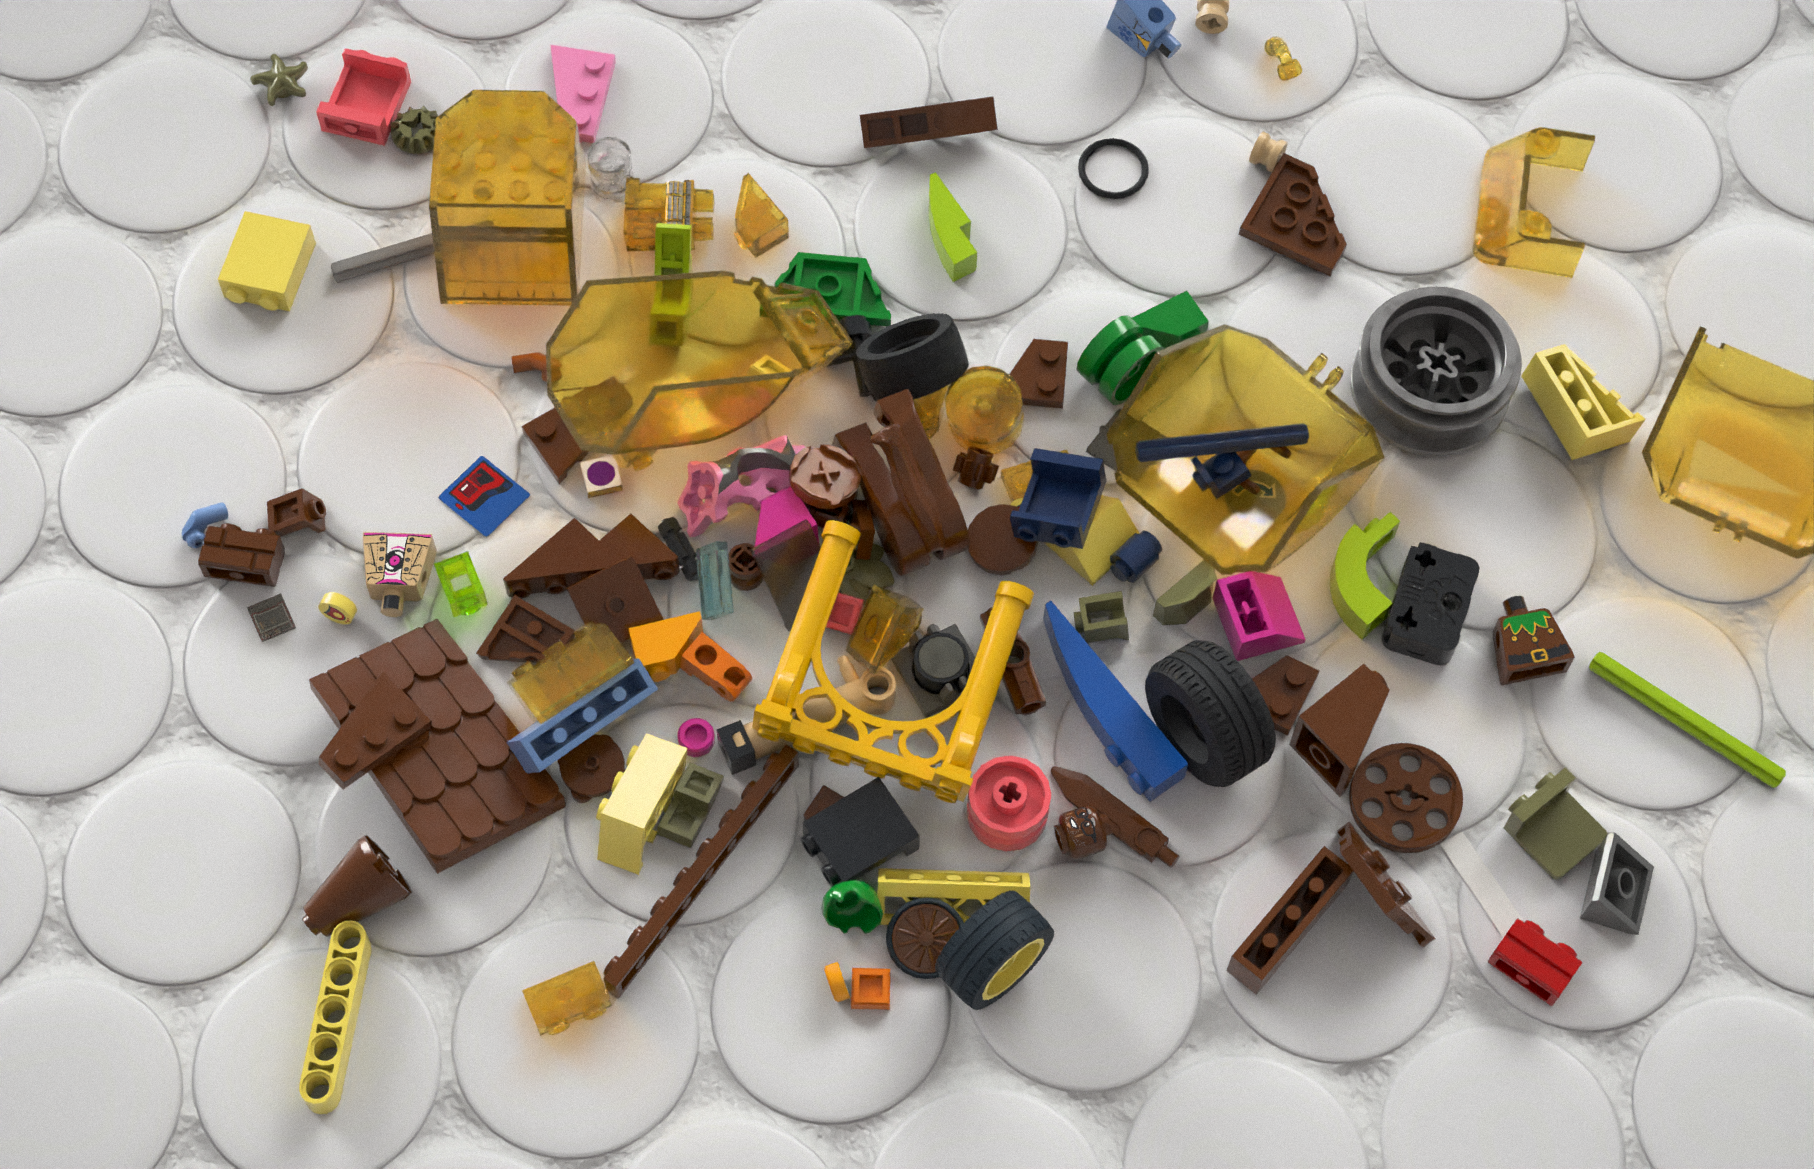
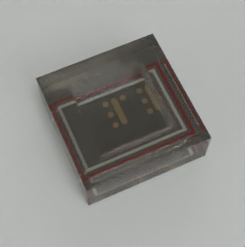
[247,593,296,642]

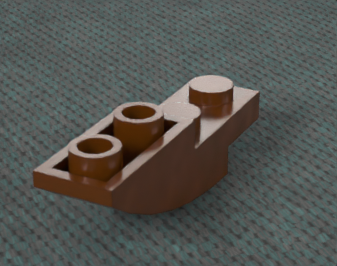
[859,96,998,148]

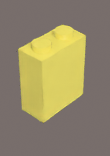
[218,211,316,312]

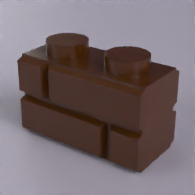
[198,523,285,587]

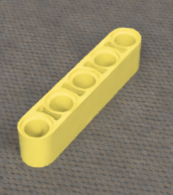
[299,920,371,1114]

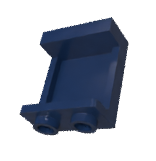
[1010,448,1107,549]

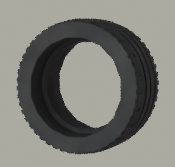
[856,313,969,402]

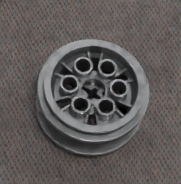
[1350,286,1522,456]

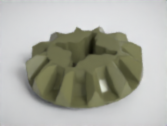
[391,105,445,154]

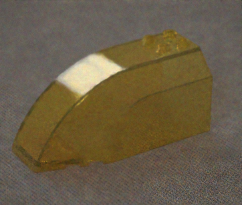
[546,271,853,455]

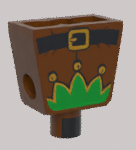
[1493,596,1575,686]

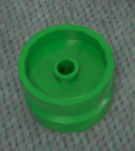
[1076,315,1166,405]

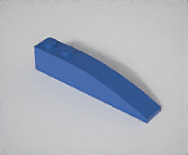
[1043,600,1188,802]

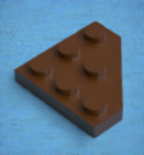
[1238,153,1347,277]

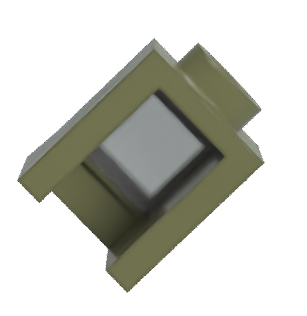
[1073,591,1129,643]

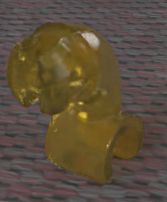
[1264,36,1302,81]

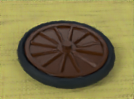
[886,898,964,979]

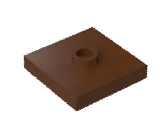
[566,555,664,654]

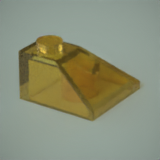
[845,584,924,674]

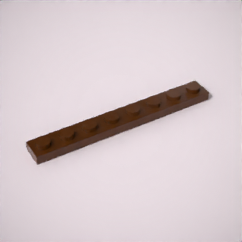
[603,744,799,999]

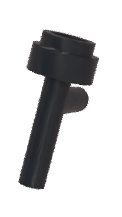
[823,315,872,397]

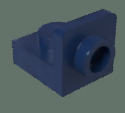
[1190,452,1252,500]

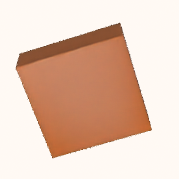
[851,968,890,1010]

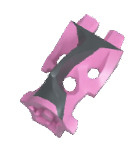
[677,435,805,537]

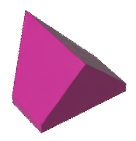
[753,486,820,566]

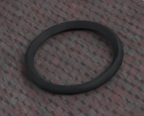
[1078,138,1149,199]

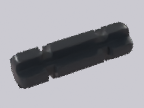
[658,517,705,581]

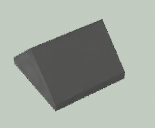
[1580,832,1654,935]

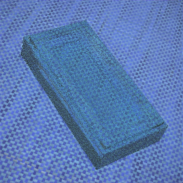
[696,541,734,620]

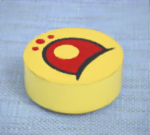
[318,592,357,624]

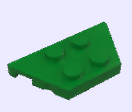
[758,252,891,327]

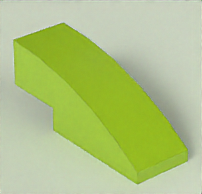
[928,172,978,282]

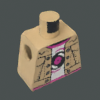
[363,532,437,617]

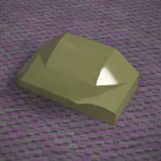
[1153,557,1217,625]

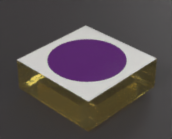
[580,454,623,498]

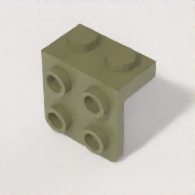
[1503,767,1607,880]

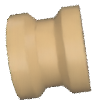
[1195,0,1230,34]
[1249,131,1288,172]

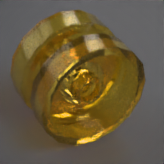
[945,366,1024,454]

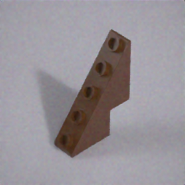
[503,513,680,599]

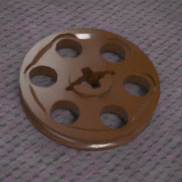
[1349,743,1463,853]

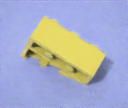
[1521,344,1646,460]
[596,733,688,875]

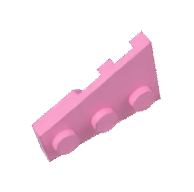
[550,45,616,143]

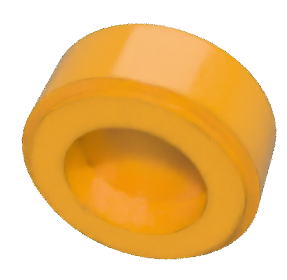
[824,962,850,1002]

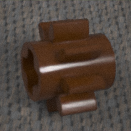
[952,447,999,489]

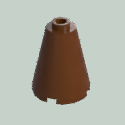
[302,835,412,937]

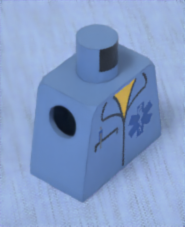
[1106,0,1182,59]

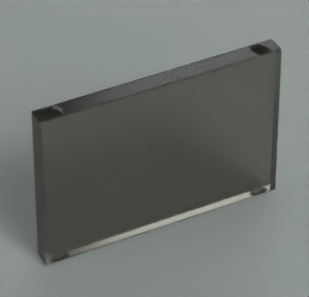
[750,519,841,632]

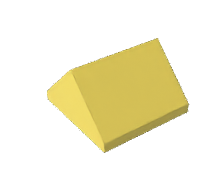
[1043,495,1139,586]

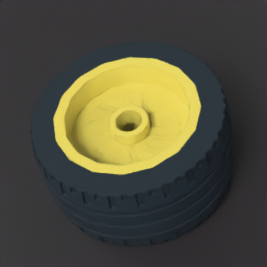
[935,890,1054,1010]

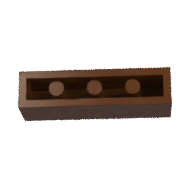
[1226,846,1354,995]

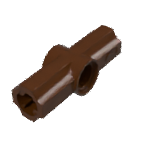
[980,607,1046,716]

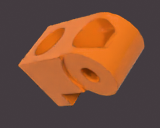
[680,632,752,702]

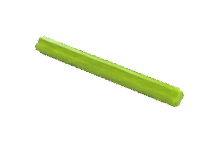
[1589,652,1786,788]

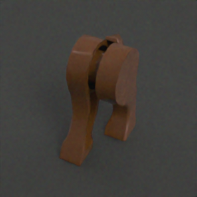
[832,389,970,576]

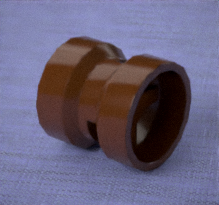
[727,543,764,591]

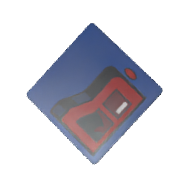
[438,456,530,537]

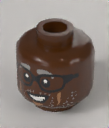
[1054,805,1112,859]

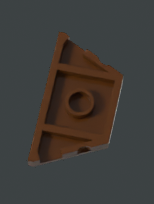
[1337,822,1436,948]

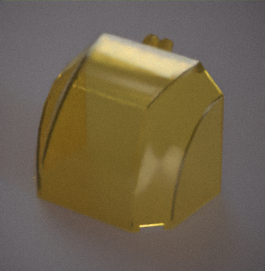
[1106,324,1385,575]
[1642,326,1814,559]

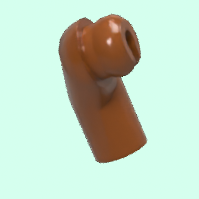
[511,352,560,382]

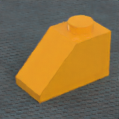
[628,611,703,682]

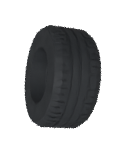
[1145,640,1276,787]

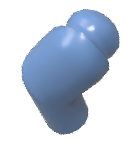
[182,502,229,548]

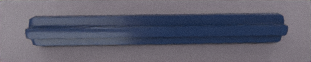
[1135,423,1309,462]

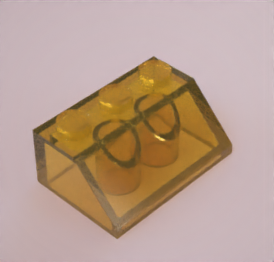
[507,621,635,724]

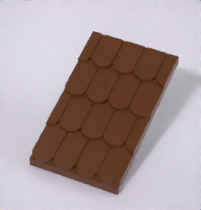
[309,619,566,874]

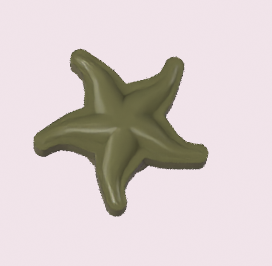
[250,54,308,106]

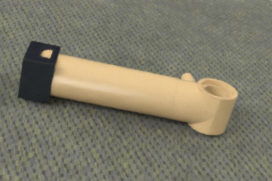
[717,655,896,775]

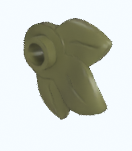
[840,543,895,605]

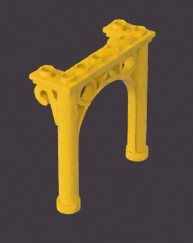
[752,520,1034,803]

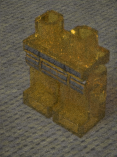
[623,178,715,252]

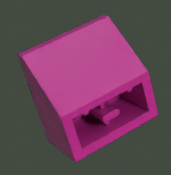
[1212,571,1306,661]

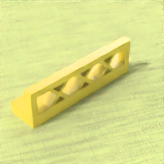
[877,868,1030,925]

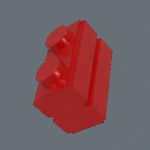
[1488,918,1583,1006]

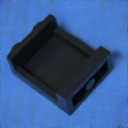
[800,777,920,887]

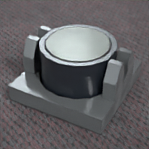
[891,624,975,718]

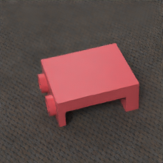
[316,48,411,146]

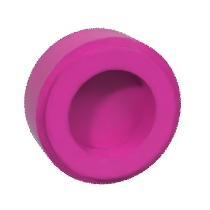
[677,718,715,757]

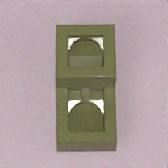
[657,762,724,848]

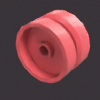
[967,755,1051,852]

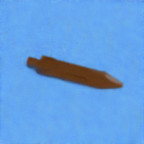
[1051,766,1180,868]

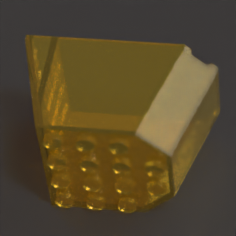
[429,90,586,306]

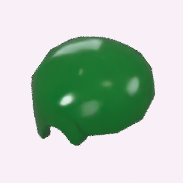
[821,880,883,934]

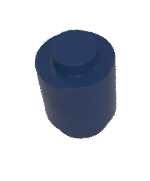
[1110,530,1163,583]

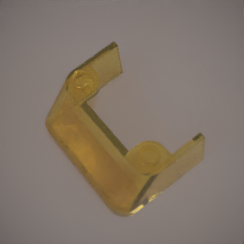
[1472,127,1595,278]

